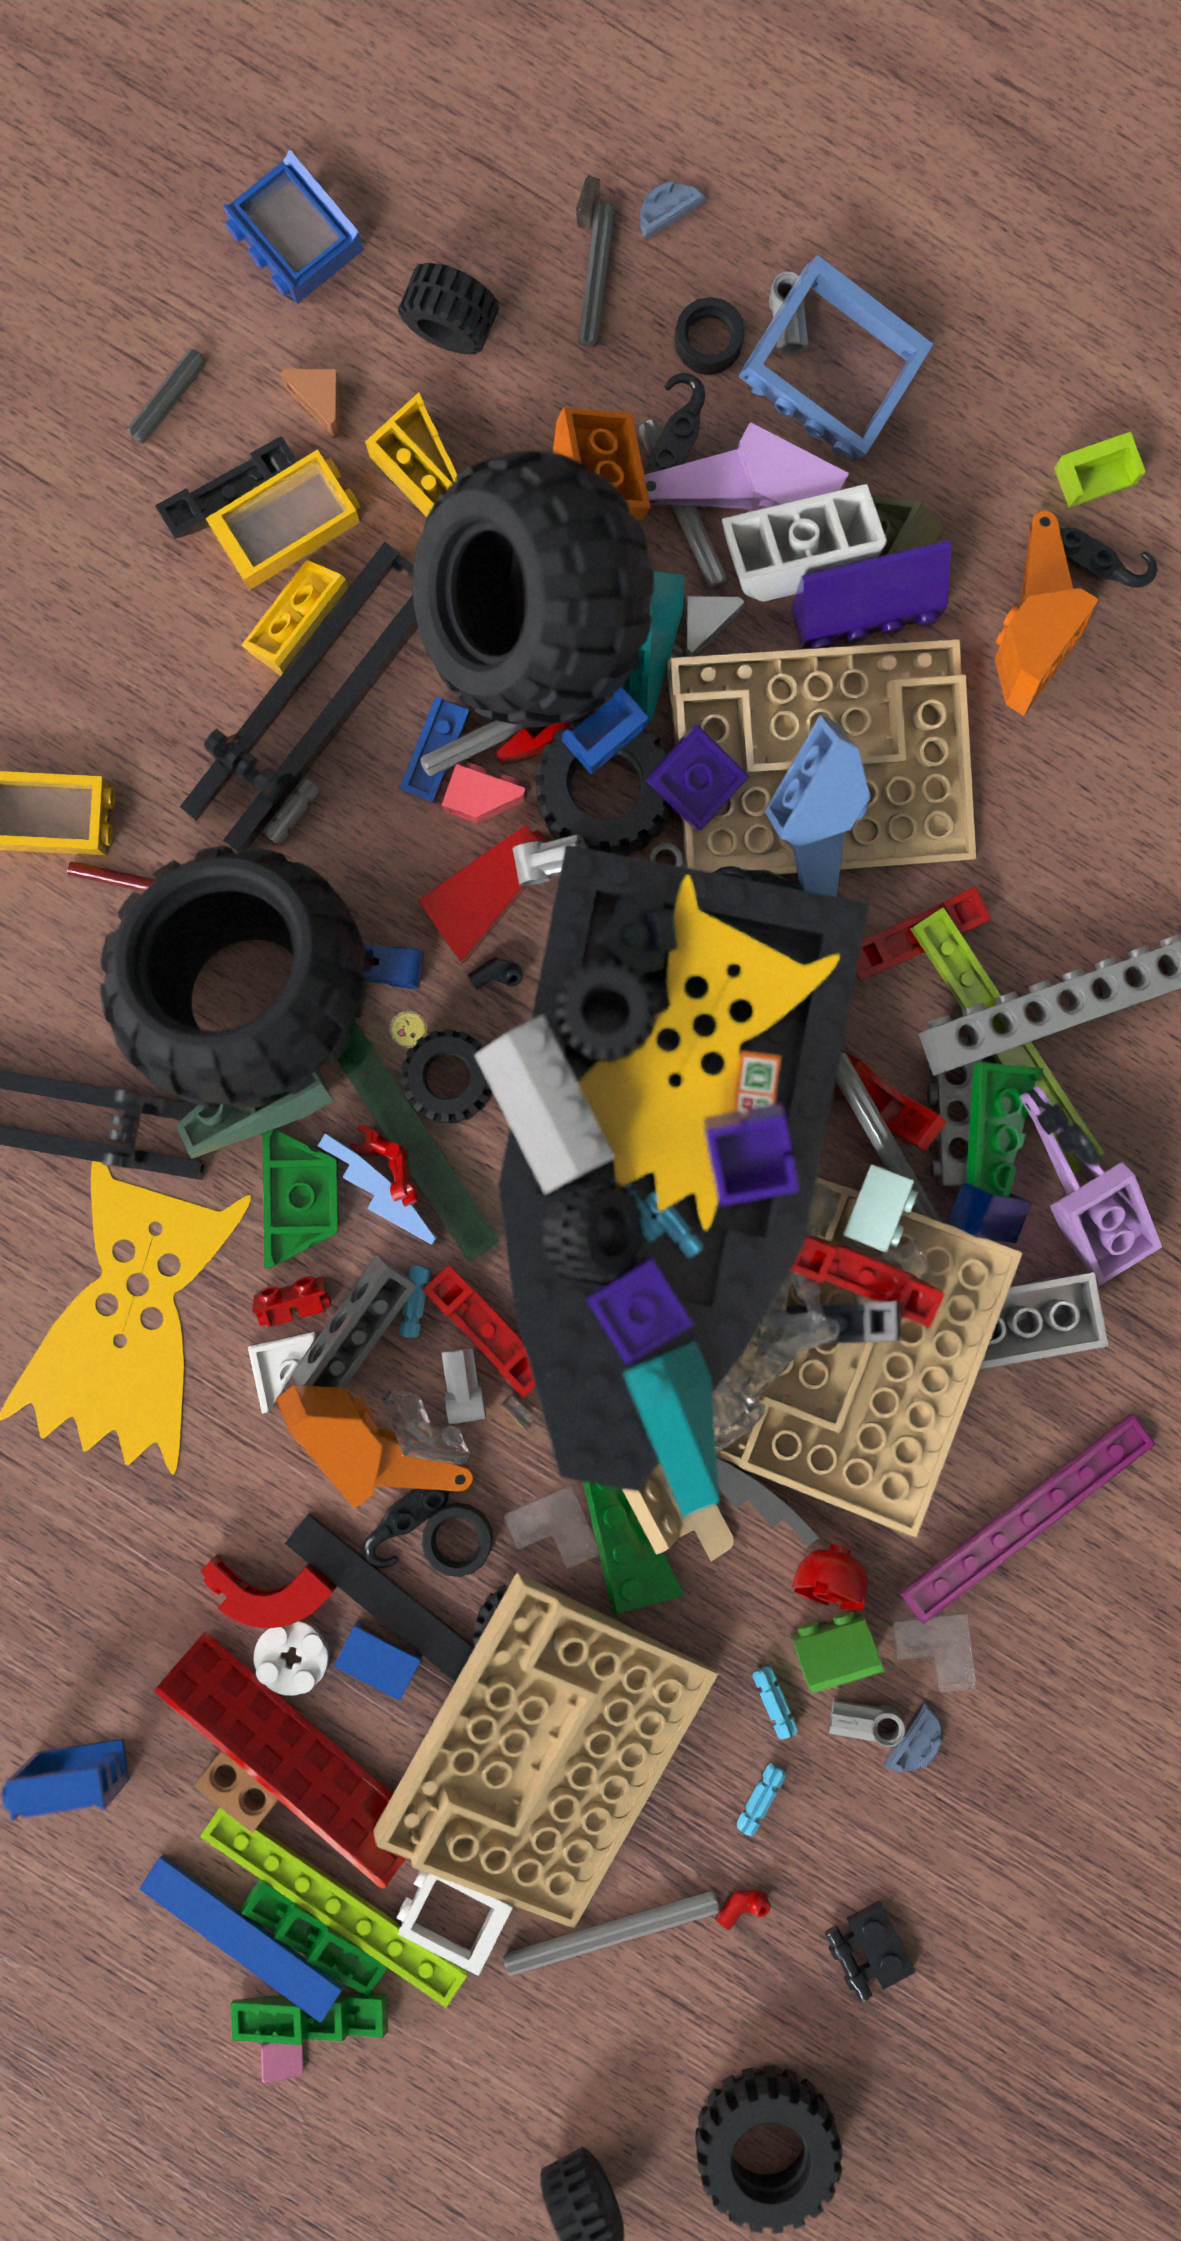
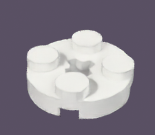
[254,1619,330,1696]

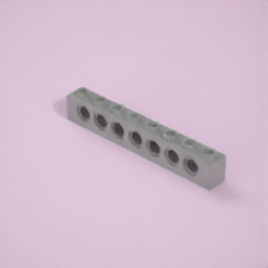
[919,934,1181,1076]

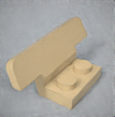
[622,1463,734,1562]

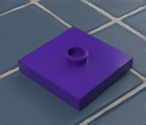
[645,724,749,832]
[586,1257,695,1366]

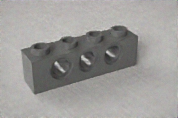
[926,1037,982,1186]
[292,1254,417,1388]

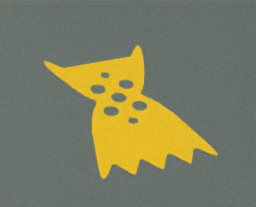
[578,875,840,1231]
[0,1161,251,1475]

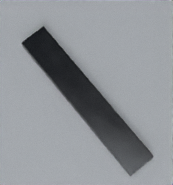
[285,1513,475,1682]

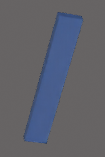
[139,1854,344,2023]

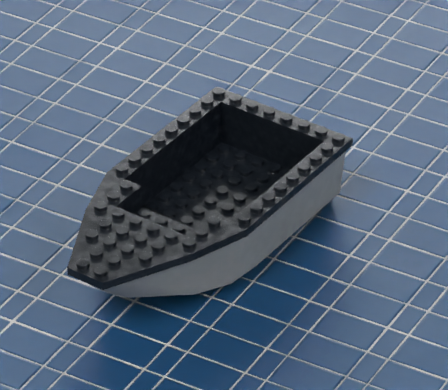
[498,845,869,1492]

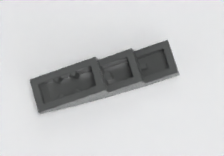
[716,1457,819,1547]

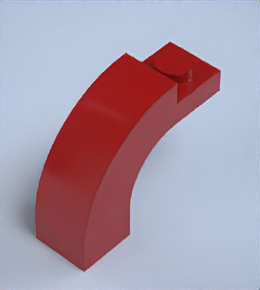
[833,1049,946,1152]
[200,1555,337,1628]

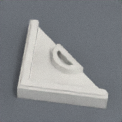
[248,1331,317,1414]

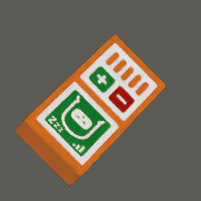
[733,1051,781,1118]

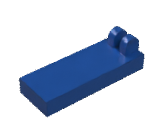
[399,696,471,803]

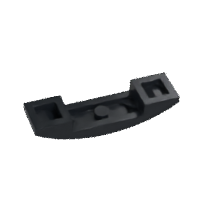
[155,436,297,539]
[770,1301,901,1344]

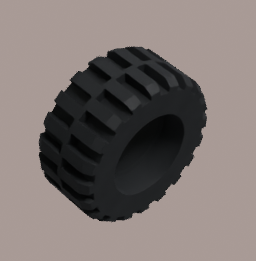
[535,713,672,856]
[695,2066,843,2234]

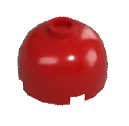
[792,1544,868,1611]

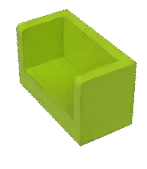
[1054,431,1145,508]

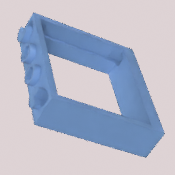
[738,255,934,462]

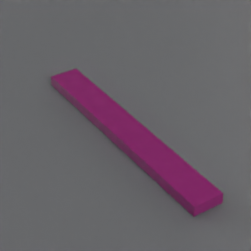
[899,1414,1156,1624]

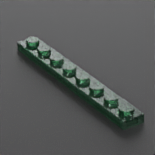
[337,1020,500,1262]

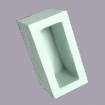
[843,1165,918,1253]

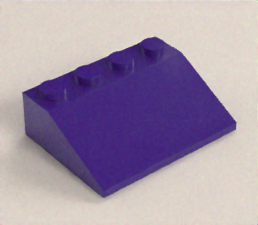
[791,540,951,650]

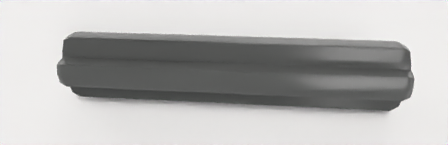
[127,348,206,443]

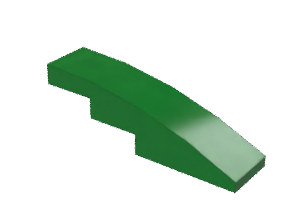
[241,1879,388,1996]
[231,1993,388,2045]

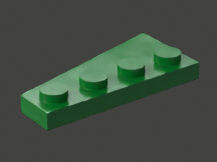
[965,1063,1044,1215]
[583,1481,684,1614]

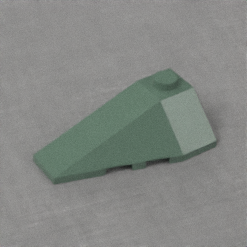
[176,1070,334,1158]

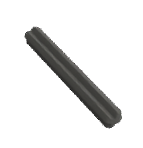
[579,202,615,347]

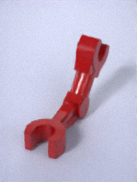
[349,1125,418,1207]

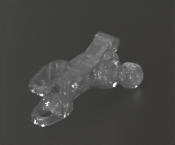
[712,1182,839,1452]

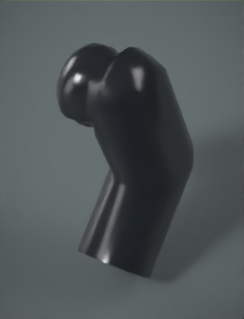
[467,957,523,990]

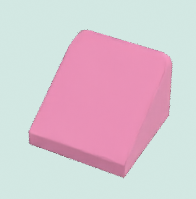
[261,2043,304,2083]

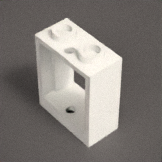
[396,1870,513,1976]

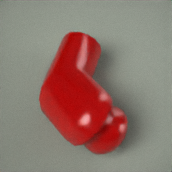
[715,1889,771,1930]

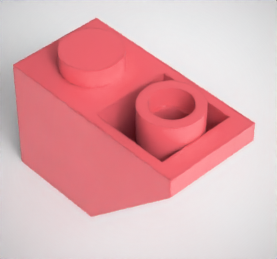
[441,763,527,824]

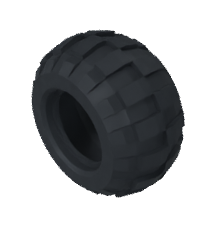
[413,451,654,727]
[100,846,367,1109]

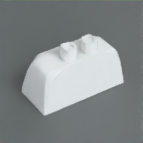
[722,484,886,602]

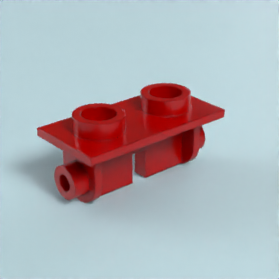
[252,1276,332,1328]

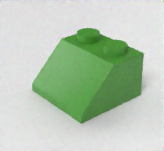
[791,1611,884,1694]

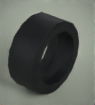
[675,297,745,375]
[421,1503,493,1577]

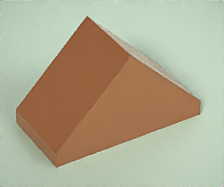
[279,368,341,438]

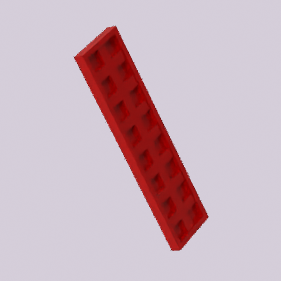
[154,1631,406,1889]

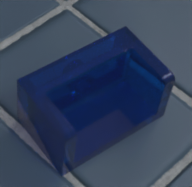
[947,1183,1032,1244]

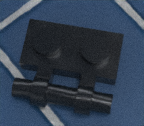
[825,1901,916,2002]

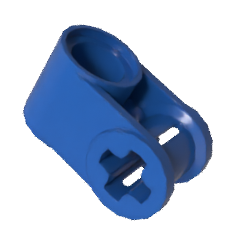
[364,944,424,989]

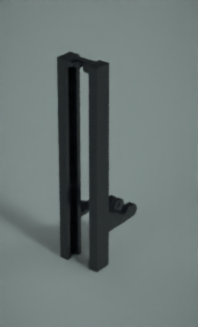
[180,542,418,853]
[0,1070,205,1180]

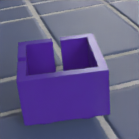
[704,1103,799,1206]

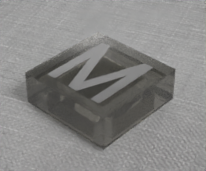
[576,175,600,230]

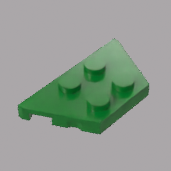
[262,1129,339,1268]

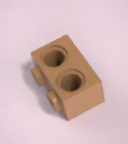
[194,1750,278,1833]

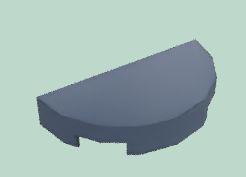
[640,181,706,241]
[883,1701,942,1772]

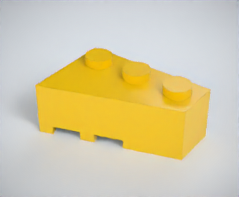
[365,392,457,517]

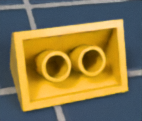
[241,560,349,675]

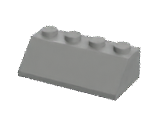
[475,1015,615,1194]
[980,1271,1108,1369]

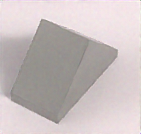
[686,596,744,657]

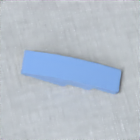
[318,1133,438,1245]

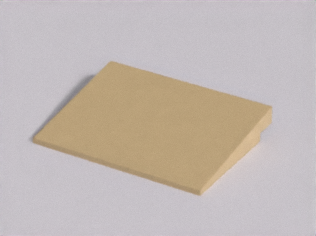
[667,639,976,874]
[714,1177,1023,1538]
[373,1572,718,1928]

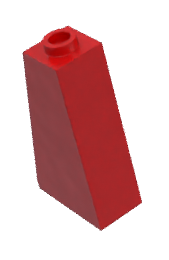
[418,824,547,964]

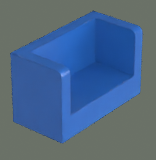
[562,687,649,775]
[333,1620,422,1701]

